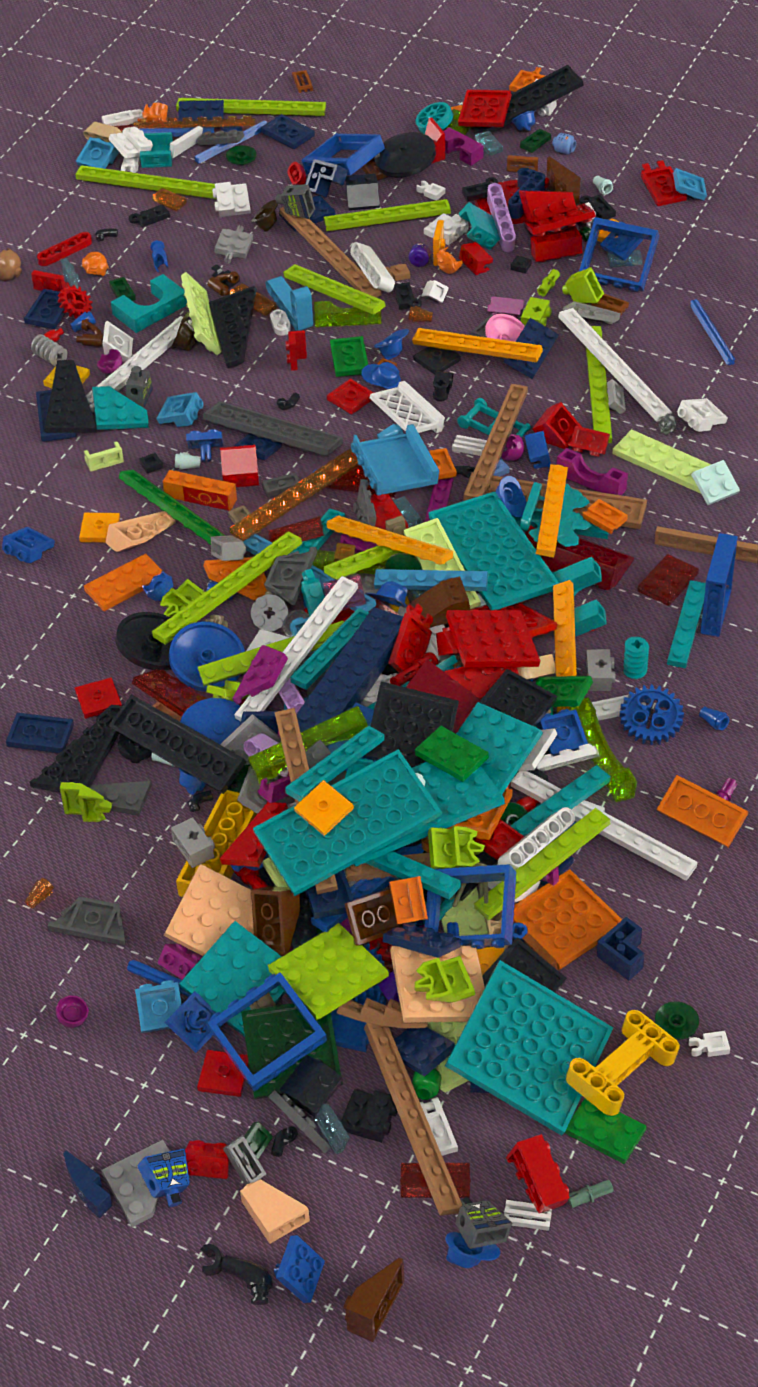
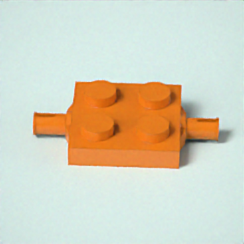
[509,67,545,92]

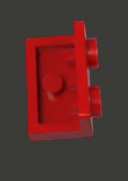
[31,270,69,291]
[286,330,307,371]
[568,426,610,457]
[185,1140,230,1179]

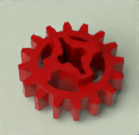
[58,284,93,319]

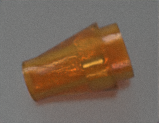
[408,305,433,322]
[24,877,54,909]

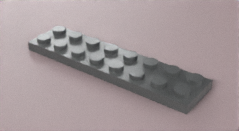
[203,401,343,456]

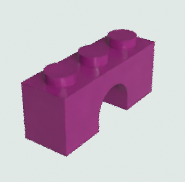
[444,127,484,166]

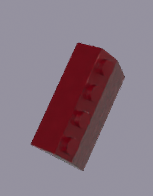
[544,538,634,590]
[405,659,480,734]

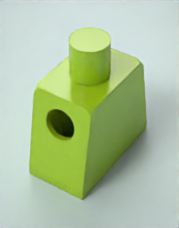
[562,267,604,303]

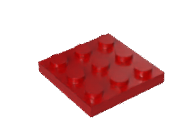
[458,90,512,127]

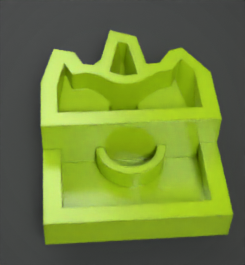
[160,579,205,617]
[206,680,250,702]
[60,782,112,822]
[428,826,485,869]
[415,956,475,1002]

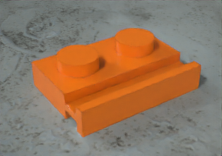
[582,499,628,534]
[389,876,428,924]

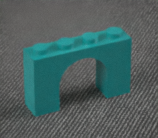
[111,274,187,333]
[552,556,607,637]

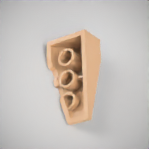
[105,511,176,552]

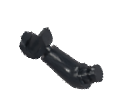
[200,1244,273,1305]

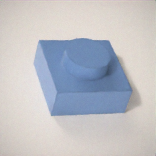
[493,458,509,477]

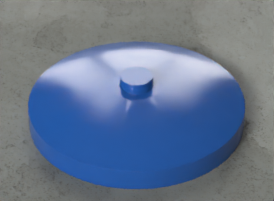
[169,622,245,692]
[180,698,241,744]

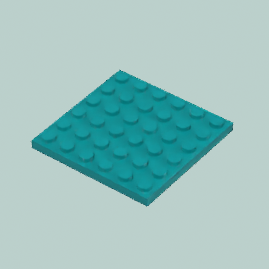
[445,960,613,1136]

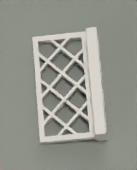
[370,381,445,433]

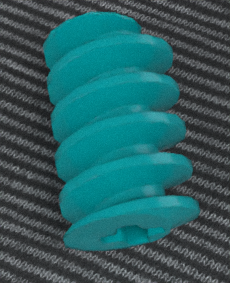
[623,636,649,679]

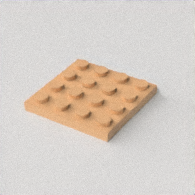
[163,864,254,956]
[390,946,485,1023]

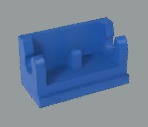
[525,431,551,469]

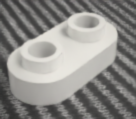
[270,309,291,336]

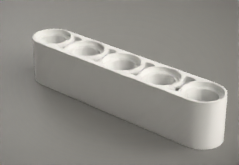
[350,242,395,293]
[498,807,575,870]

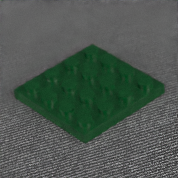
[241,1003,343,1100]

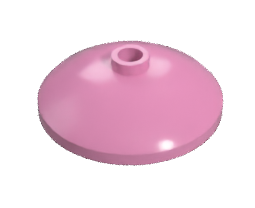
[485,314,525,342]

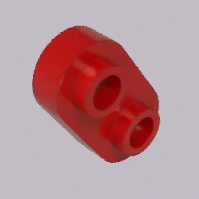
[287,162,306,185]

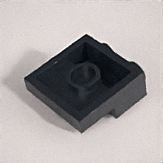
[339,1089,398,1143]

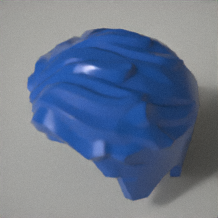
[142,571,173,601]

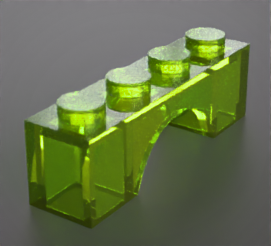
[314,298,382,327]

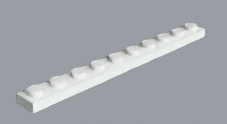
[558,308,672,422]
[86,316,192,413]
[234,576,358,721]
[511,771,698,881]

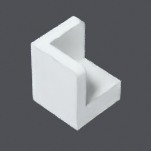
[422,280,449,303]

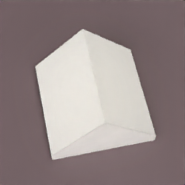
[103,321,133,362]

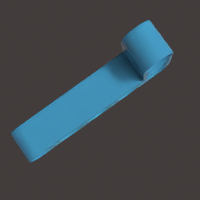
[265,276,313,331]

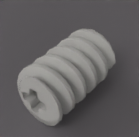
[31,334,68,366]

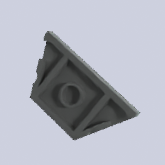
[264,547,317,605]
[47,897,126,946]

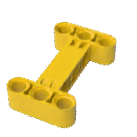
[566,1010,680,1116]

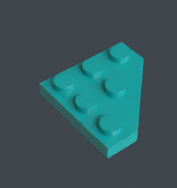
[92,386,149,430]

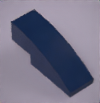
[63,1150,112,1218]

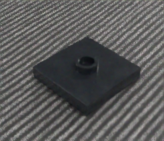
[413,347,461,375]

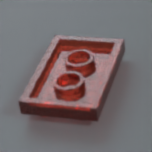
[637,554,699,606]

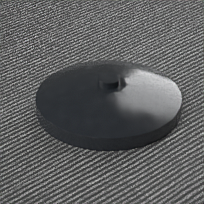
[374,132,436,178]
[115,612,172,671]

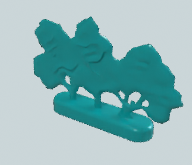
[520,482,592,547]

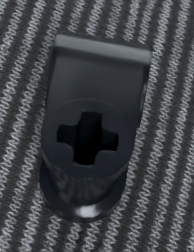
[433,371,454,401]

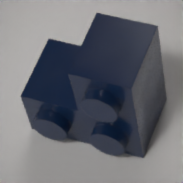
[305,159,348,197]
[597,917,645,981]

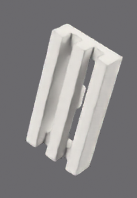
[452,435,487,456]
[504,1200,552,1231]

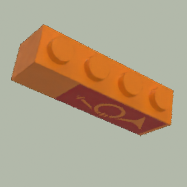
[163,470,237,511]

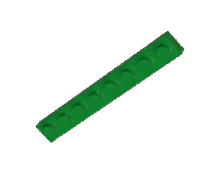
[119,469,226,545]

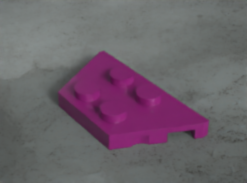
[232,645,288,704]

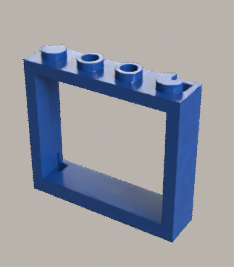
[302,133,385,176]
[579,217,660,292]
[701,533,738,637]
[425,864,516,949]
[207,972,327,1092]

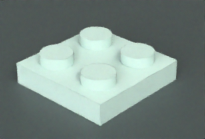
[691,460,740,505]

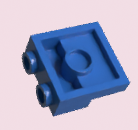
[2,527,55,563]
[536,709,588,756]

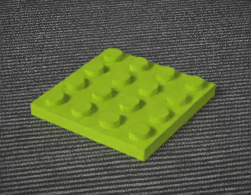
[268,923,389,1020]

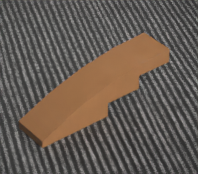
[337,998,428,1028]

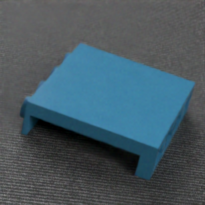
[351,424,439,495]

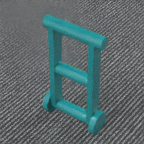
[457,398,531,438]

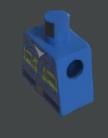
[137,1149,190,1207]

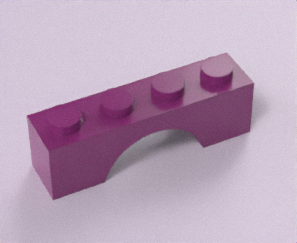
[556,448,628,495]

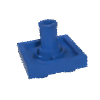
[600,221,644,261]
[186,429,224,462]
[164,991,222,1053]
[274,1235,325,1303]

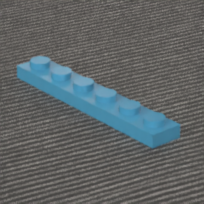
[374,569,488,591]

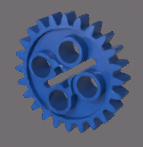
[619,684,684,745]

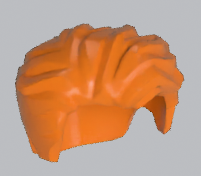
[142,102,168,125]
[436,247,463,274]
[82,252,109,276]

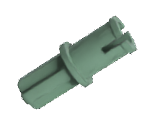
[568,1180,613,1208]

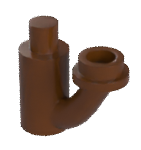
[207,271,239,296]
[76,319,104,346]

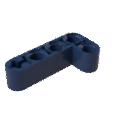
[508,168,546,219]

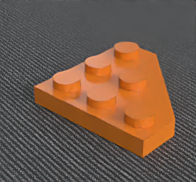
[204,557,268,600]

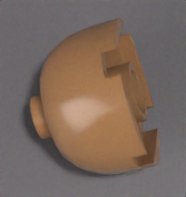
[0,248,22,281]

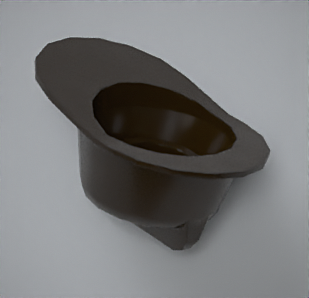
[251,200,278,232]
[171,312,196,351]

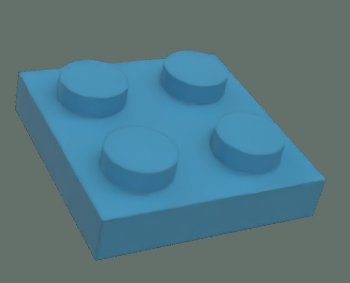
[673,168,707,200]

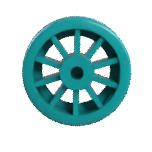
[415,102,453,134]

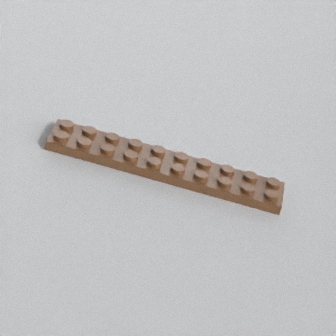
[463,472,647,529]

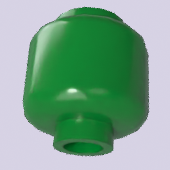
[412,1068,442,1100]

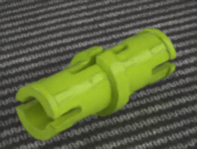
[537,269,560,296]

